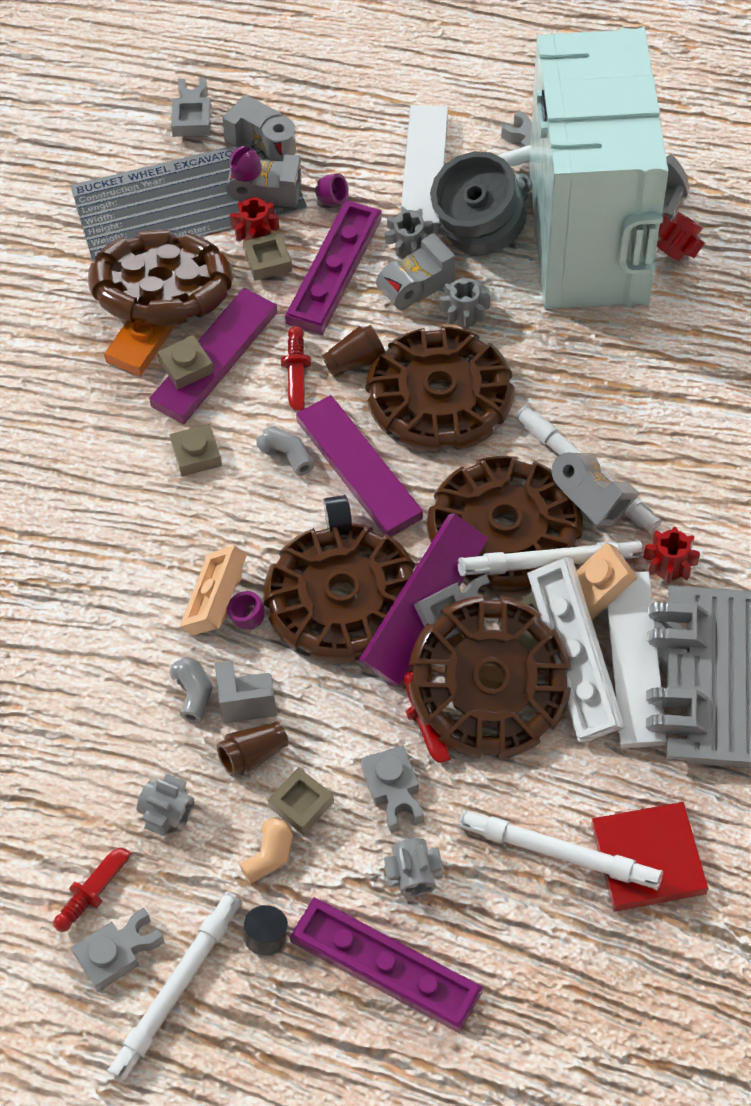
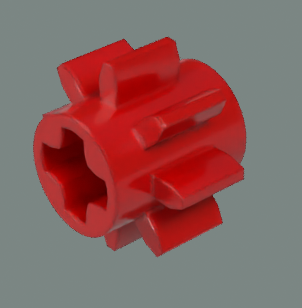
[230,197,280,242]
[657,212,705,262]
[643,527,700,584]

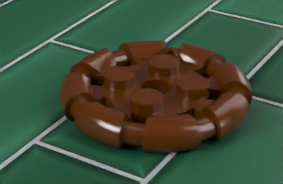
[88,230,233,326]
[365,326,515,453]
[427,456,583,592]
[263,523,415,664]
[408,595,571,759]

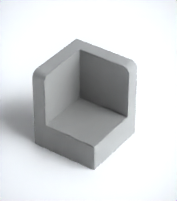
[215,660,277,724]

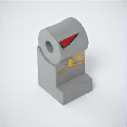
[223,94,296,162]
[226,155,302,208]
[376,233,455,309]
[552,452,640,526]

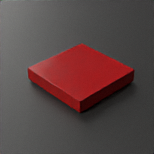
[591,802,708,912]

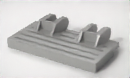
[646,585,751,768]

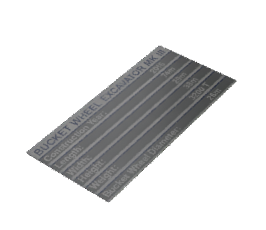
[71,143,307,262]

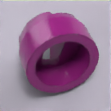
[229,146,262,182]
[315,173,349,206]
[227,591,265,630]

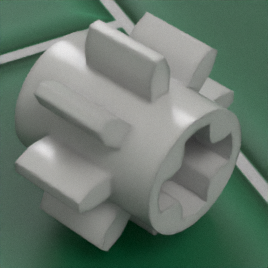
[385,207,433,256]
[440,277,490,329]
[136,774,195,836]
[384,838,443,897]

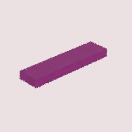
[285,200,382,335]
[149,288,277,424]
[296,395,423,537]
[358,513,488,686]
[289,897,483,1034]

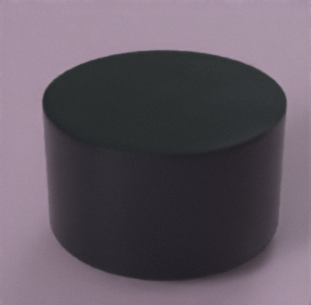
[323,495,352,535]
[244,905,288,956]

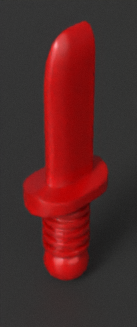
[281,326,311,411]
[403,671,451,763]
[53,847,132,932]

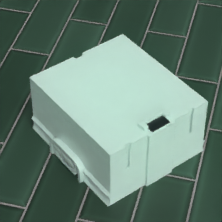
[529,26,668,309]

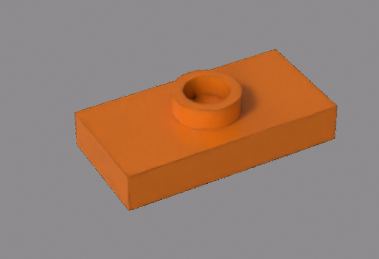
[104,302,176,376]

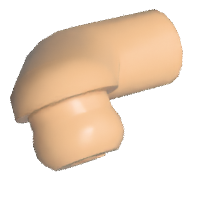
[239,817,293,884]

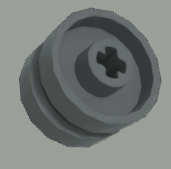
[430,151,527,255]

